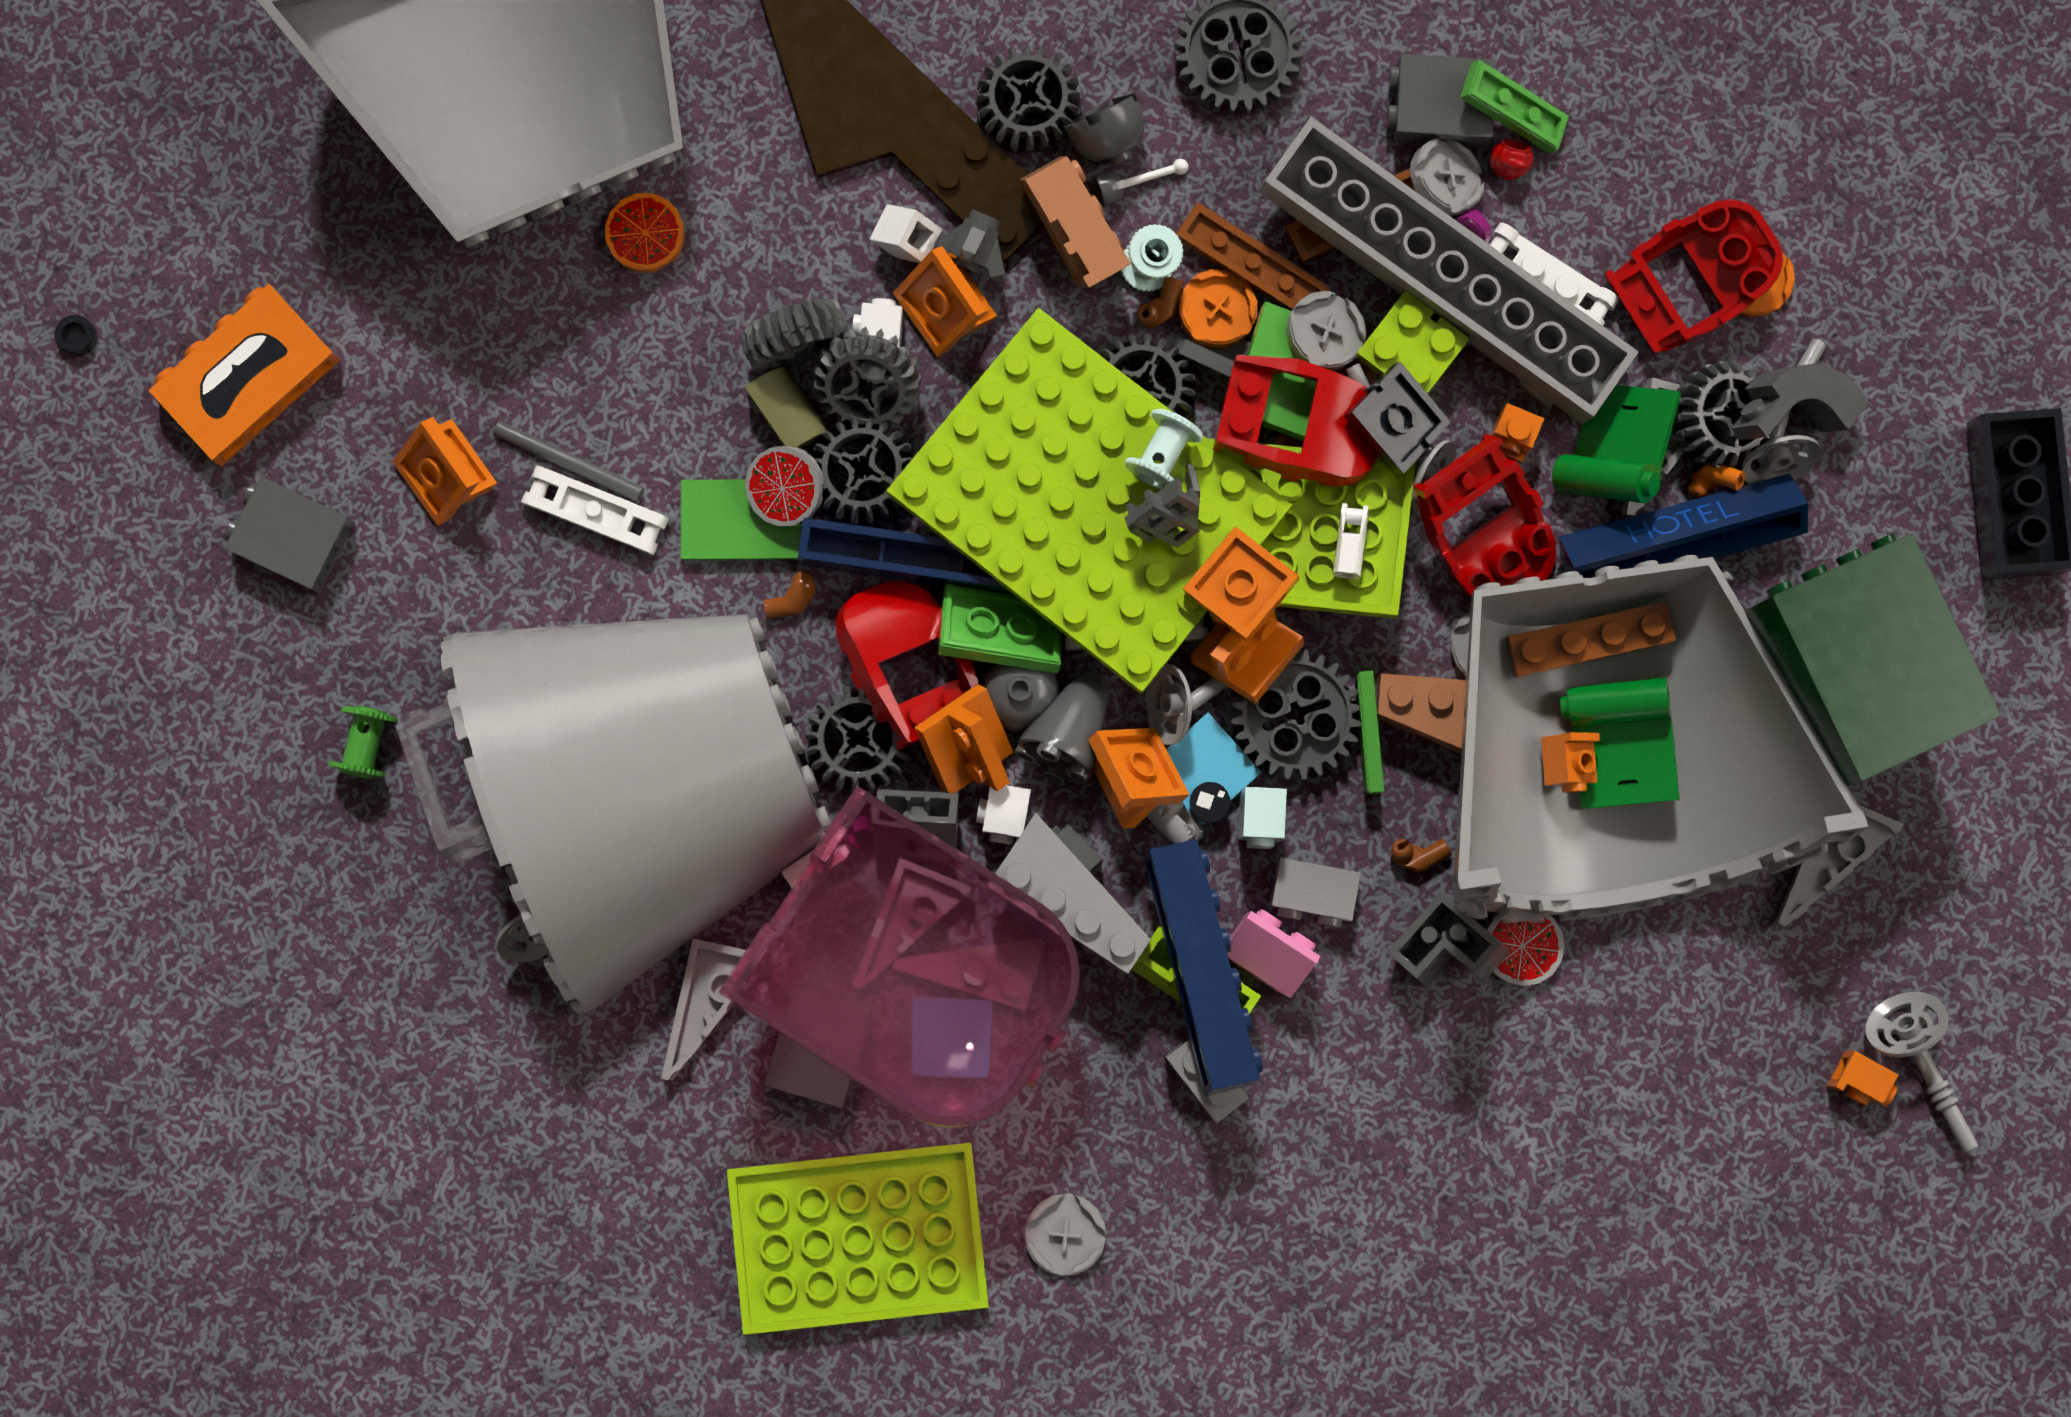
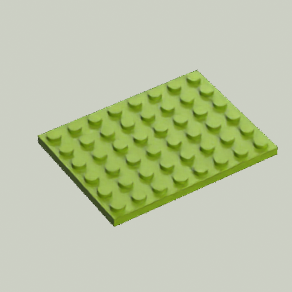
[886,307,1292,694]

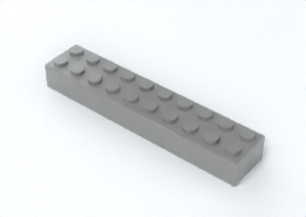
[1259,117,1639,424]

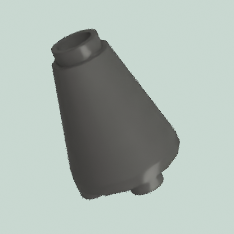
[1015,670,1110,785]

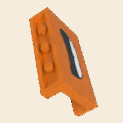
[148,283,341,467]

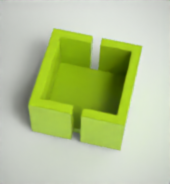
[1355,290,1470,394]

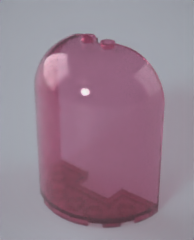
[719,786,1080,1127]

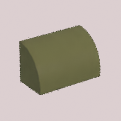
[745,367,831,450]

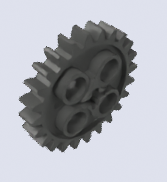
[1174,0,1303,116]
[1231,650,1361,781]

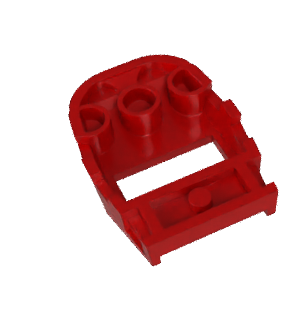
[1605,199,1783,356]
[1212,355,1377,487]
[1413,434,1557,598]
[835,582,979,750]

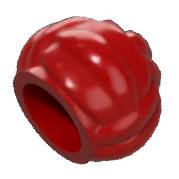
[1490,139,1533,181]

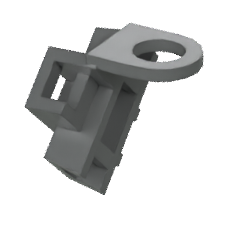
[1124,464,1200,548]

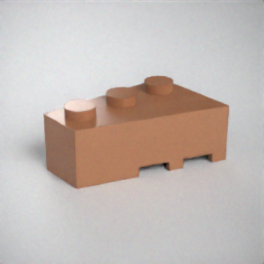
[1020,156,1131,288]
[1375,673,1466,754]

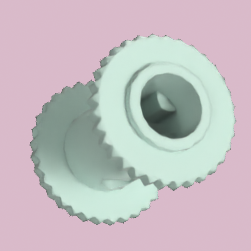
[1121,224,1184,292]
[1125,409,1203,489]

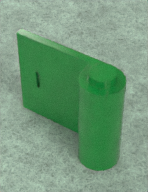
[1552,385,1681,504]
[1560,677,1680,810]

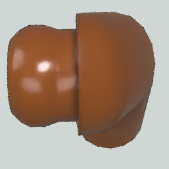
[1137,277,1183,328]
[764,571,816,619]
[1391,838,1452,873]

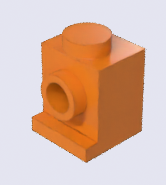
[1491,403,1544,463]
[1541,732,1600,793]
[1827,1050,1898,1107]

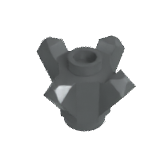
[934,210,1006,282]

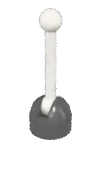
[1093,159,1188,207]

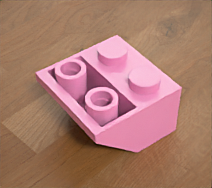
[1227,909,1321,998]

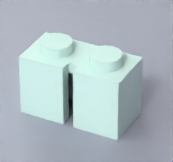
[1238,787,1287,849]

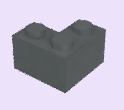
[1387,891,1510,987]

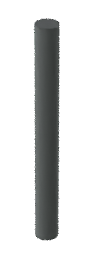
[493,421,644,502]

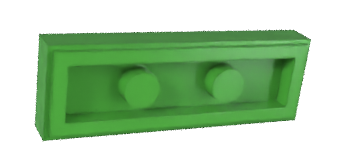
[1460,60,1569,154]
[1354,671,1384,795]

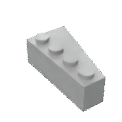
[990,813,1151,974]

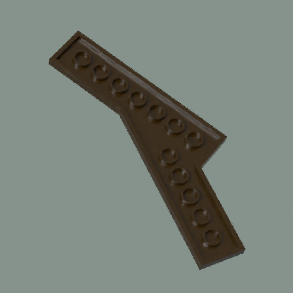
[762,0,1043,263]

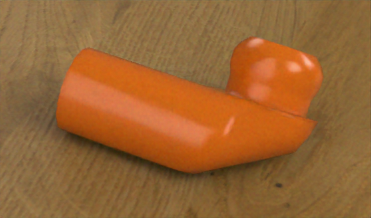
[1688,464,1746,499]

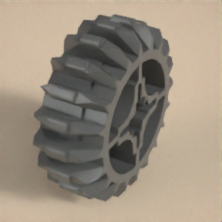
[975,44,1082,153]
[740,298,848,371]
[813,326,922,430]
[1100,334,1195,414]
[1674,361,1778,468]
[813,417,913,525]
[804,686,914,794]

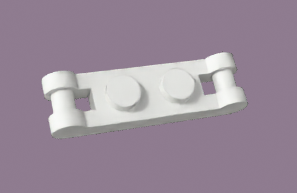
[1490,222,1620,326]
[521,465,669,556]

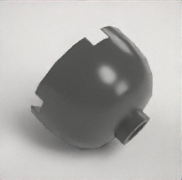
[1064,92,1145,166]
[981,664,1060,734]

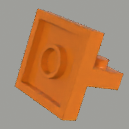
[893,246,997,357]
[392,417,497,526]
[1183,526,1300,642]
[1190,610,1304,704]
[914,684,1013,793]
[1088,728,1190,829]

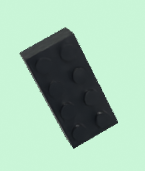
[1966,408,2071,581]

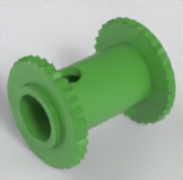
[329,705,398,779]

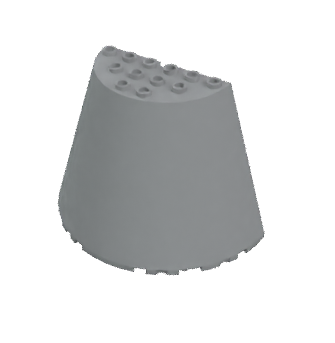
[257,0,683,248]
[1453,555,1868,923]
[441,614,833,1015]

